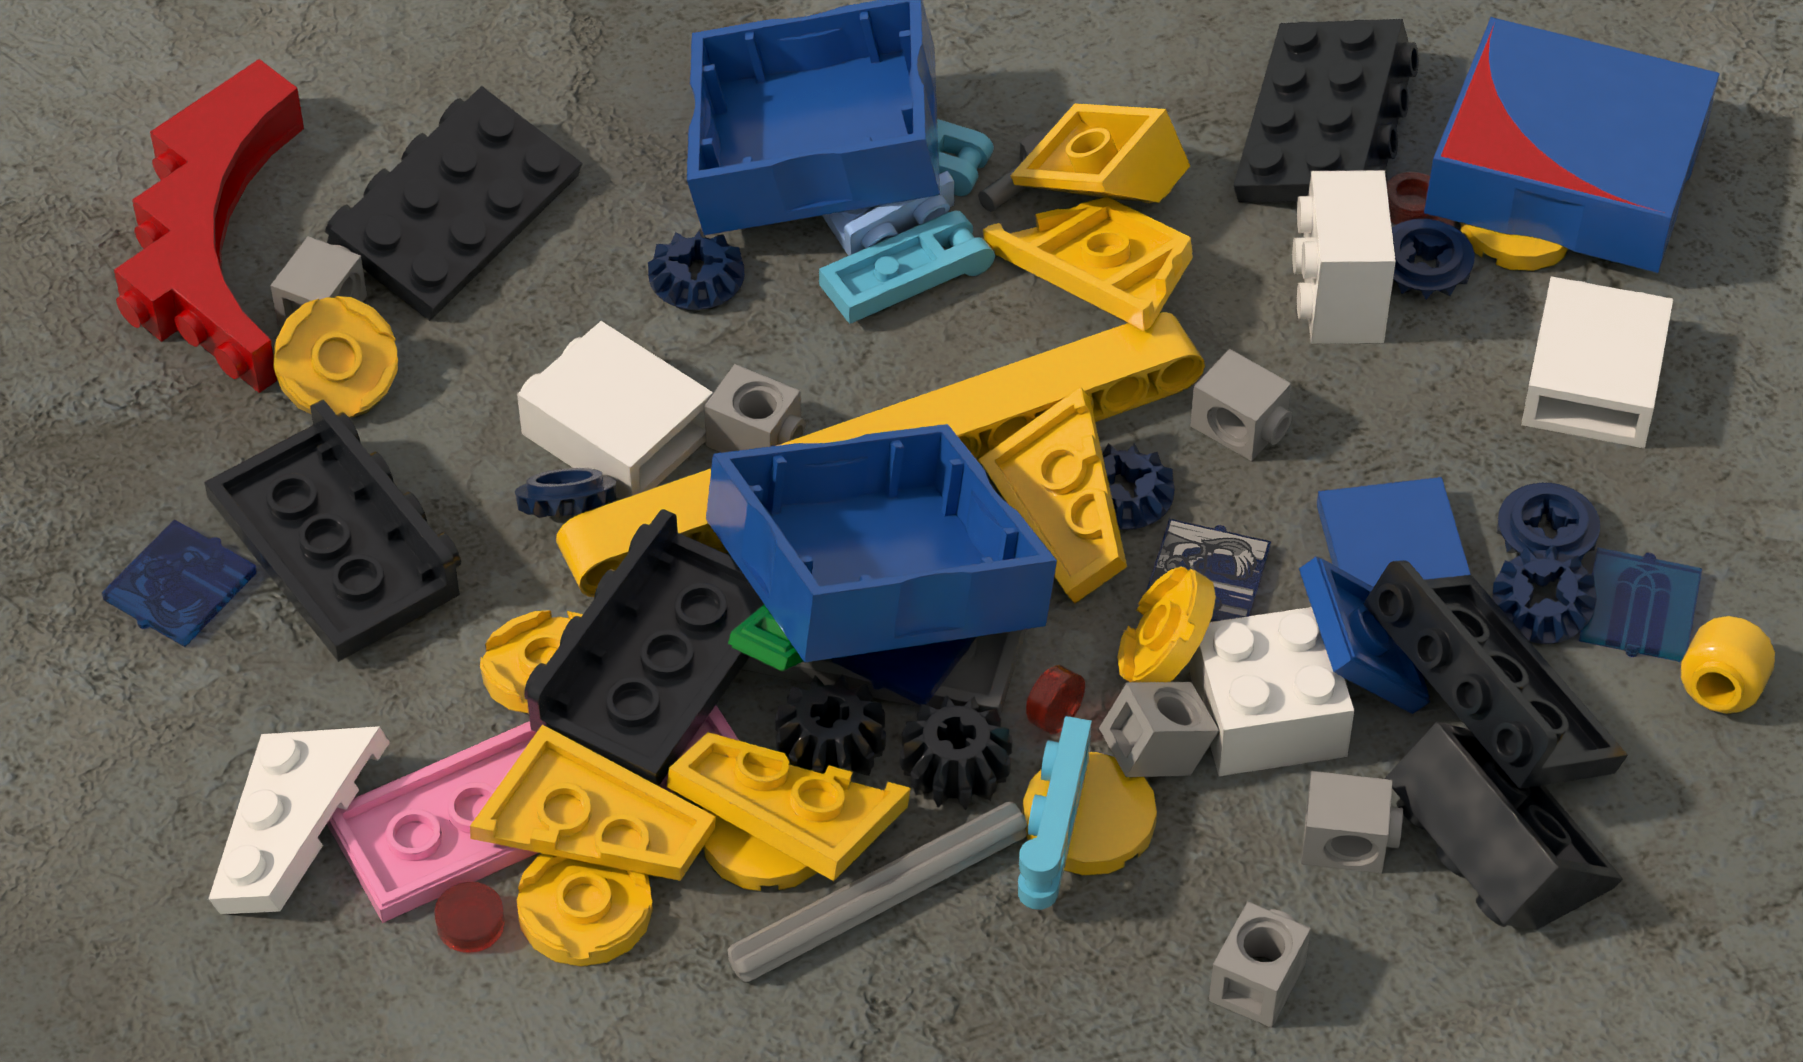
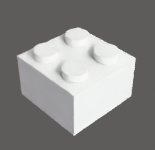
[1292,170,1396,344]
[1189,607,1354,776]

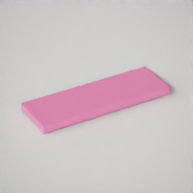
[327,706,739,923]

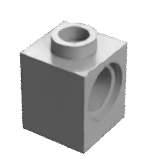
[270,236,367,327]
[1190,349,1292,461]
[704,364,806,453]
[1099,682,1219,777]
[1301,771,1403,873]
[1209,901,1311,1028]

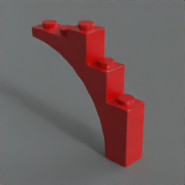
[114,59,304,393]

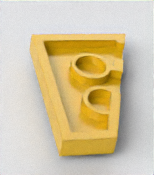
[979,387,1127,603]

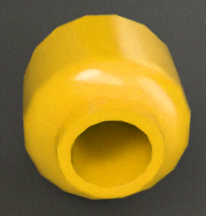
[1680,616,1775,714]

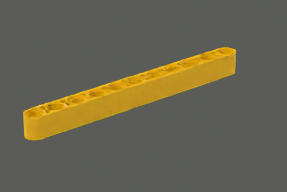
[556,312,1205,597]

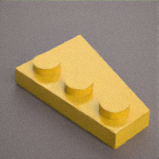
[470,724,716,881]
[667,732,911,881]

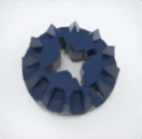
[1392,219,1475,300]
[648,229,745,310]
[1102,443,1175,530]
[515,468,617,518]
[1497,482,1600,561]
[1492,545,1597,644]

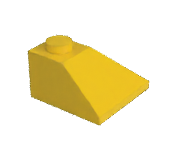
[1010,103,1190,203]

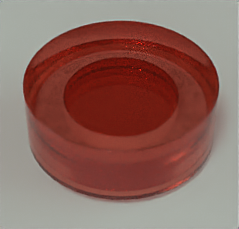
[1387,172,1439,225]
[1026,665,1085,734]
[434,882,505,953]

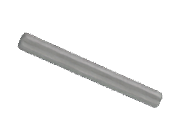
[728,802,1027,982]

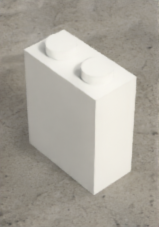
[1521,276,1673,449]
[517,321,713,499]

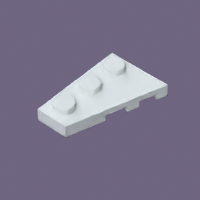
[209,726,390,914]

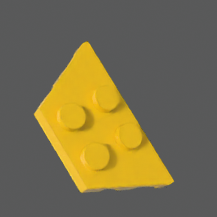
[983,197,1193,331]

